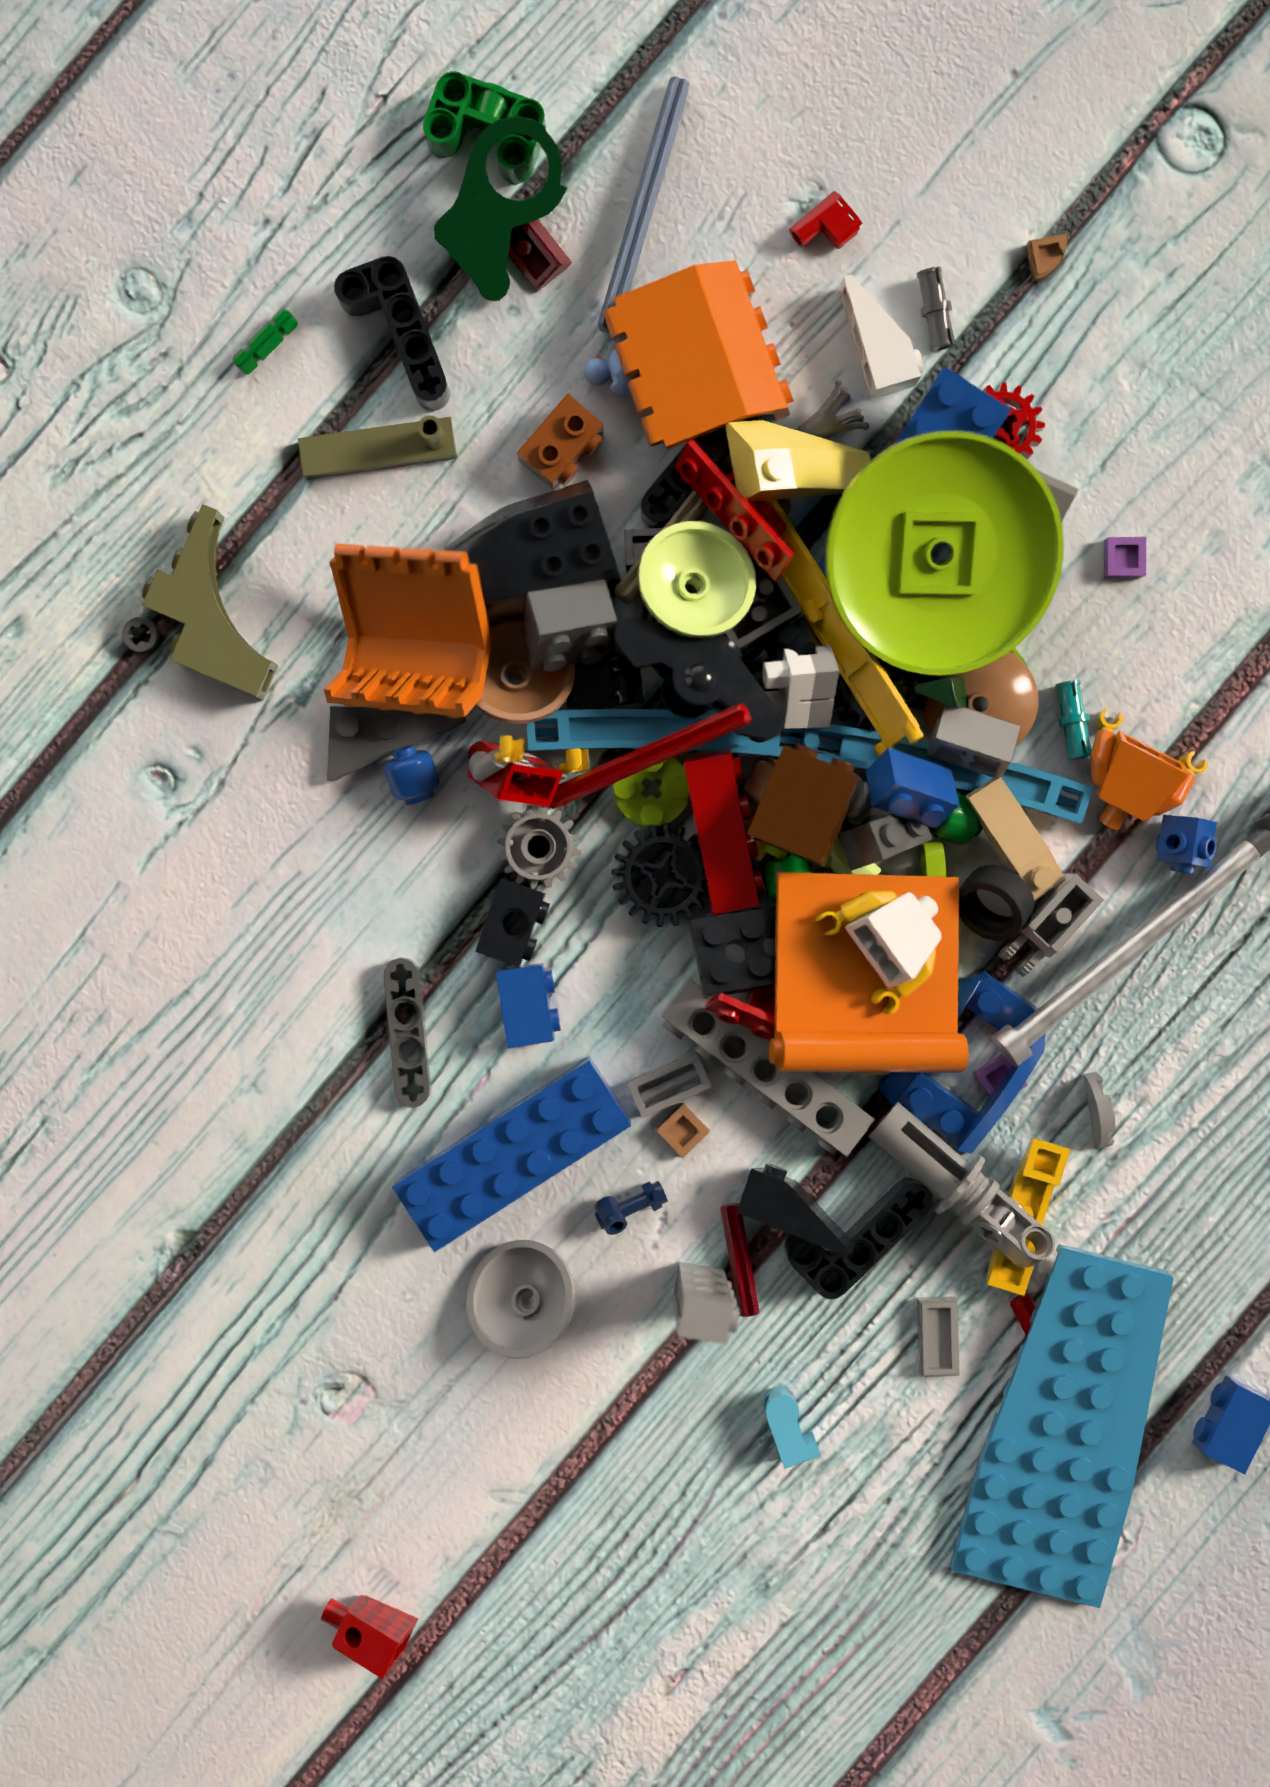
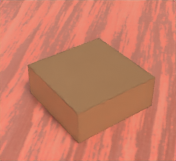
[656,1103,710,1158]

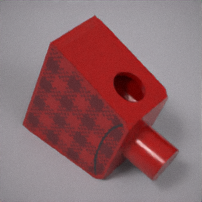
[320,1595,418,1679]

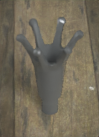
[796,379,870,439]

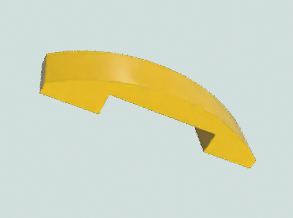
[986,1137,1071,1296]

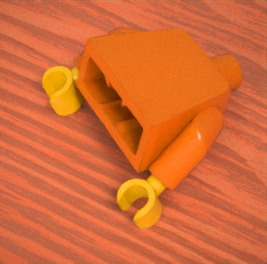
[1090,708,1208,830]

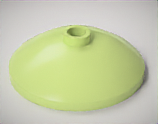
[638,521,756,638]

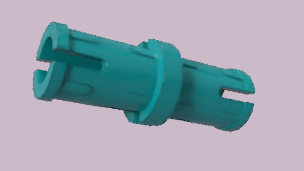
[1055,680,1092,760]

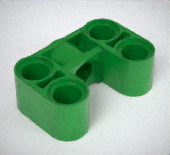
[423,71,546,184]

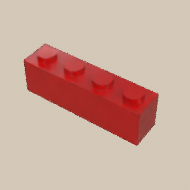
[684,749,765,915]

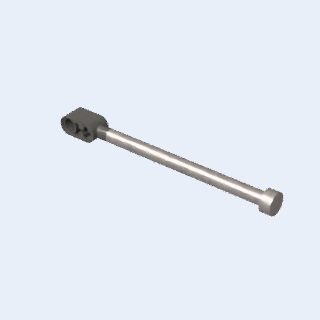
[991,806,1270,1067]

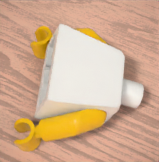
[815,891,941,1014]

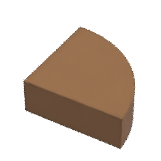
[1026,234,1067,283]

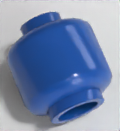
[384,745,440,805]

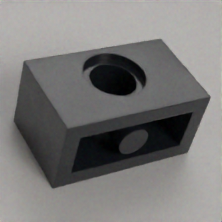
[475,878,550,967]

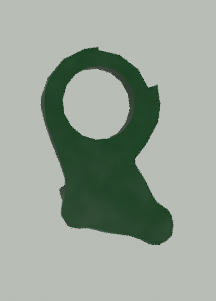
[434,116,568,301]

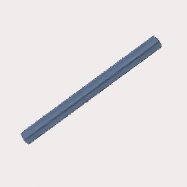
[598,76,689,334]

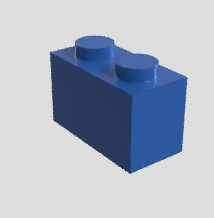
[866,747,959,828]
[496,963,561,1048]
[1192,1375,1270,1474]

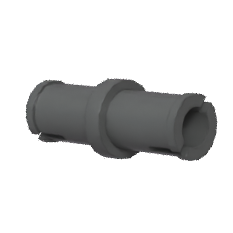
[917,266,956,351]

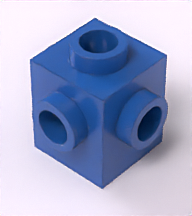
[1156,815,1217,874]

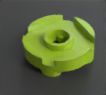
[613,757,690,826]

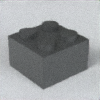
[521,579,617,672]

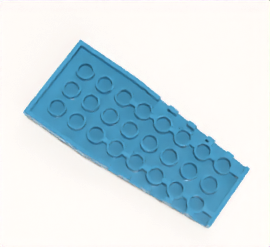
[950,1244,1173,1608]

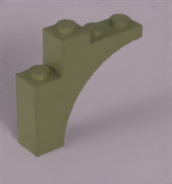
[142,504,278,700]

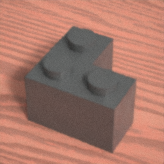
[722,552,803,651]

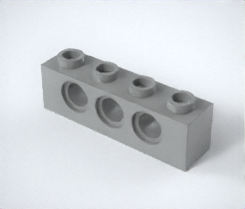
[673,1262,739,1344]

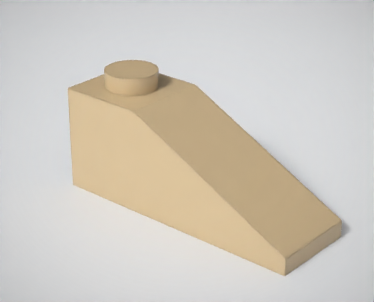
[966,775,1066,901]

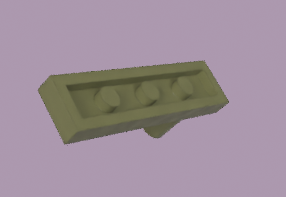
[298,415,457,480]

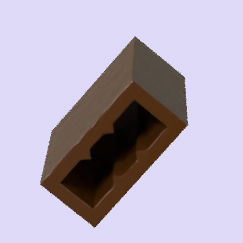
[747,744,860,867]

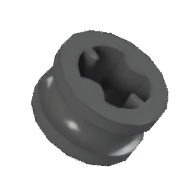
[122,617,160,653]

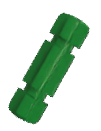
[232,308,298,375]

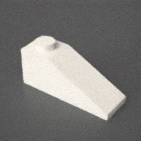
[839,275,924,399]

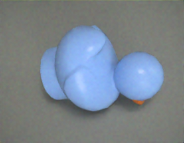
[584,349,641,397]

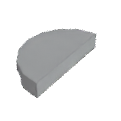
[1083,1072,1116,1149]

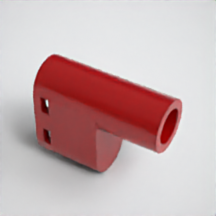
[789,191,863,249]

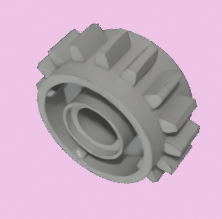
[497,806,581,889]

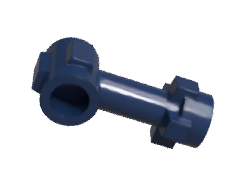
[594,1181,668,1235]

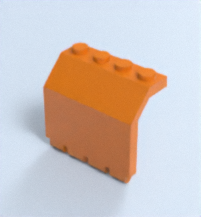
[603,260,794,449]
[324,544,492,718]

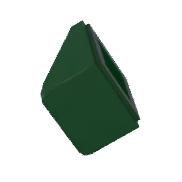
[915,677,968,707]

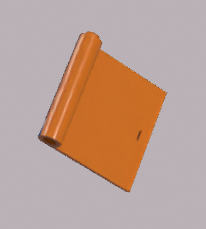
[769,872,969,1073]

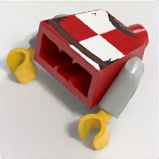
[467,735,589,807]

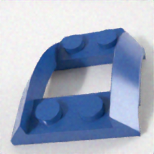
[878,970,1046,1154]

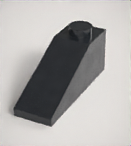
[736,1163,856,1255]

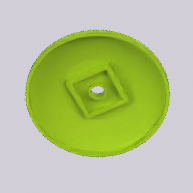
[826,431,1064,675]

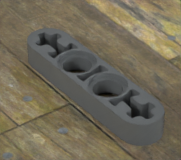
[384,957,431,1108]

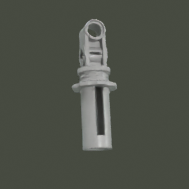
[868,1102,1055,1268]

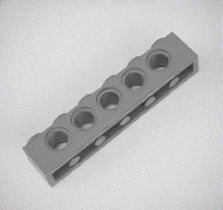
[660,977,875,1156]

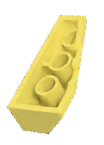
[725,420,871,502]

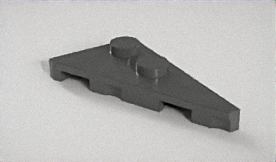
[327,706,466,781]

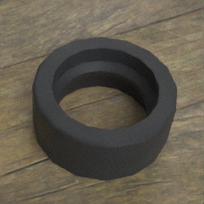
[959,865,1035,941]

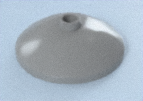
[466,1240,576,1359]

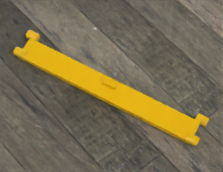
[765,500,924,757]

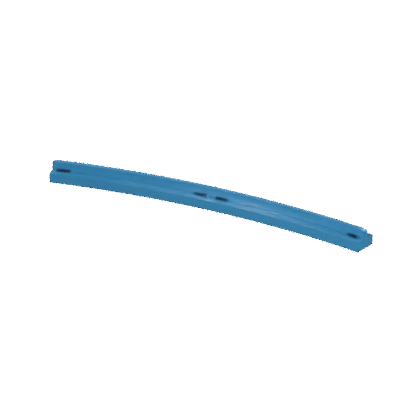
[526,709,1094,824]

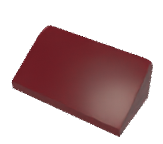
[508,219,572,292]

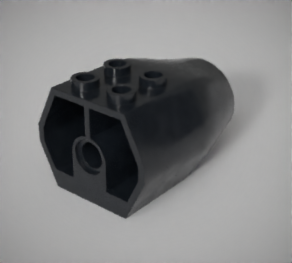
[444,480,621,623]

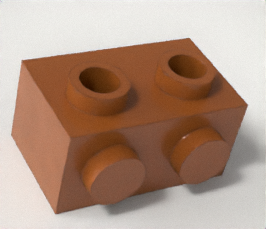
[517,393,604,490]

